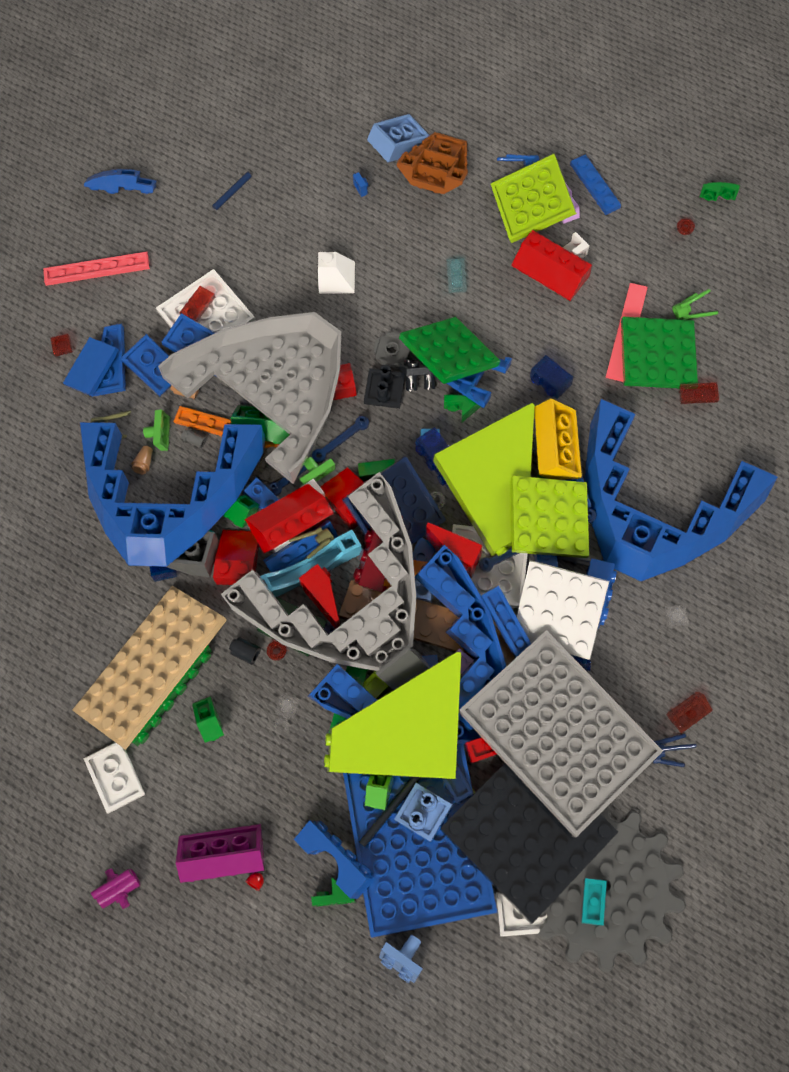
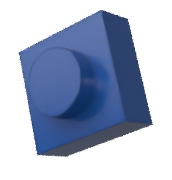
[353,172,369,197]

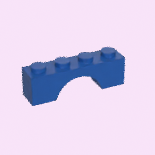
[294,820,374,899]

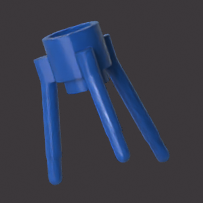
[497,154,539,168]

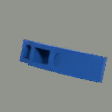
[84,169,156,194]

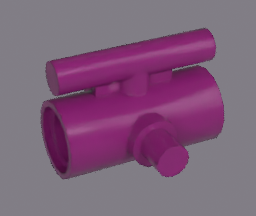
[91,868,141,909]

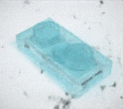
[446,258,467,293]

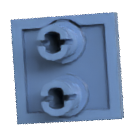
[394,783,452,842]
[379,935,423,983]

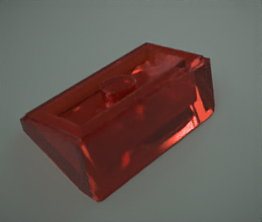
[666,692,713,734]

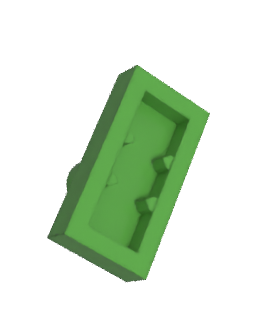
[143,409,170,451]
[300,457,335,486]

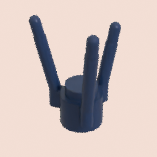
[653,734,697,767]

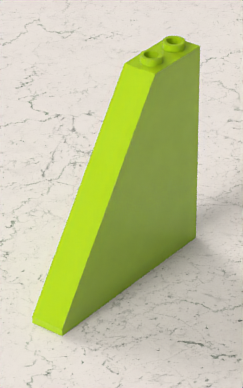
[433,403,535,557]
[324,652,461,779]

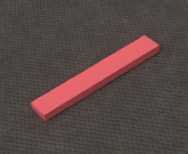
[43,252,150,286]
[605,283,648,382]

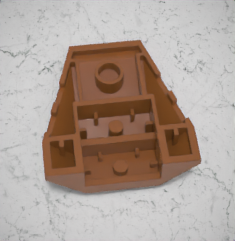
[397,132,468,194]

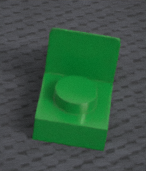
[444,395,481,423]
[311,877,356,907]

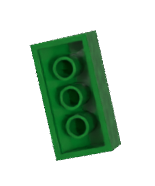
[231,405,290,444]

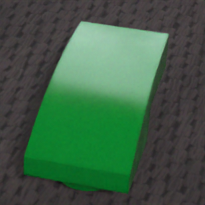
[699,182,740,201]

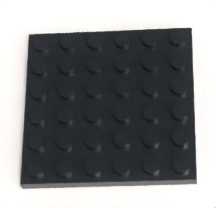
[440,763,618,924]

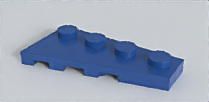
[93,324,126,396]

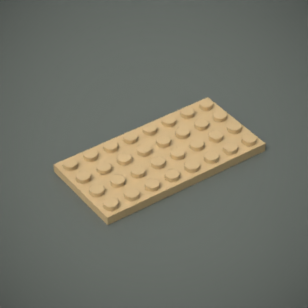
[73,586,227,750]

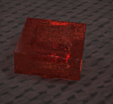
[50,334,73,356]

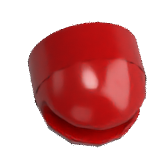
[245,872,264,891]

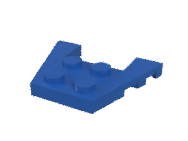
[446,357,512,408]

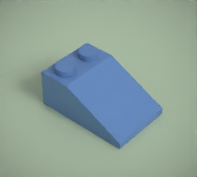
[367,114,430,162]

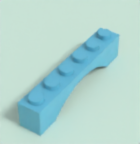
[260,530,362,597]

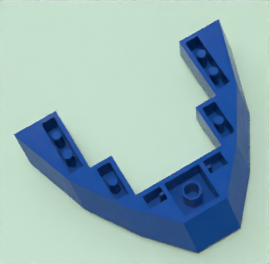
[584,399,778,581]
[80,422,266,567]
[308,545,506,744]

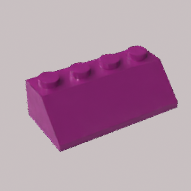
[176,824,264,883]

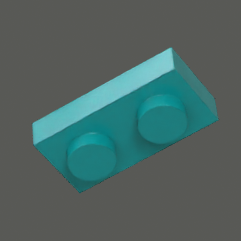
[581,878,607,926]

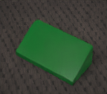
[358,459,395,481]

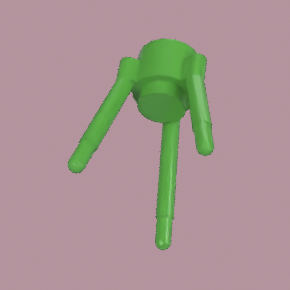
[672,289,718,320]

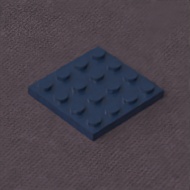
[342,456,446,545]

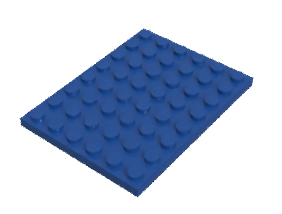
[343,744,498,938]

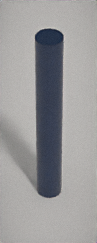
[212,172,252,210]

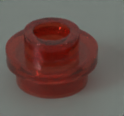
[677,219,695,235]
[267,641,287,661]

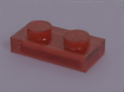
[179,286,216,322]
[679,382,719,404]

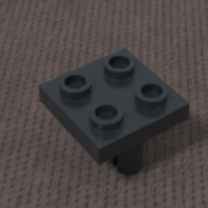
[398,358,436,391]
[364,365,405,409]

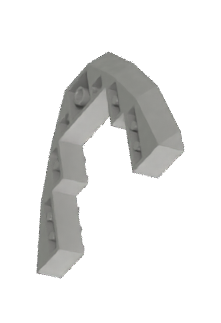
[221,472,416,671]

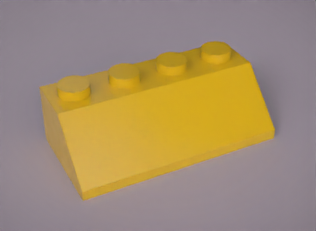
[534,398,582,480]

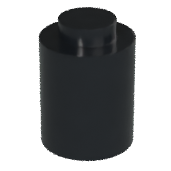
[229,637,261,665]

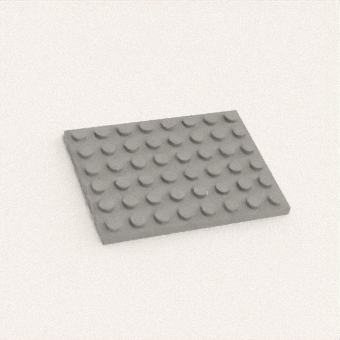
[459,630,663,837]

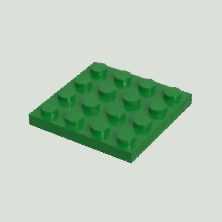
[399,317,500,384]
[621,317,698,389]

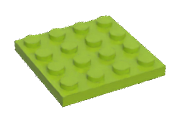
[491,154,577,243]
[511,476,589,558]

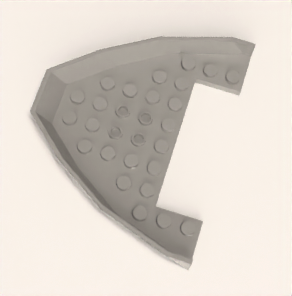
[158,312,341,484]

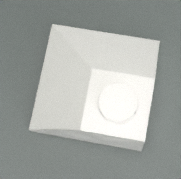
[318,252,355,294]

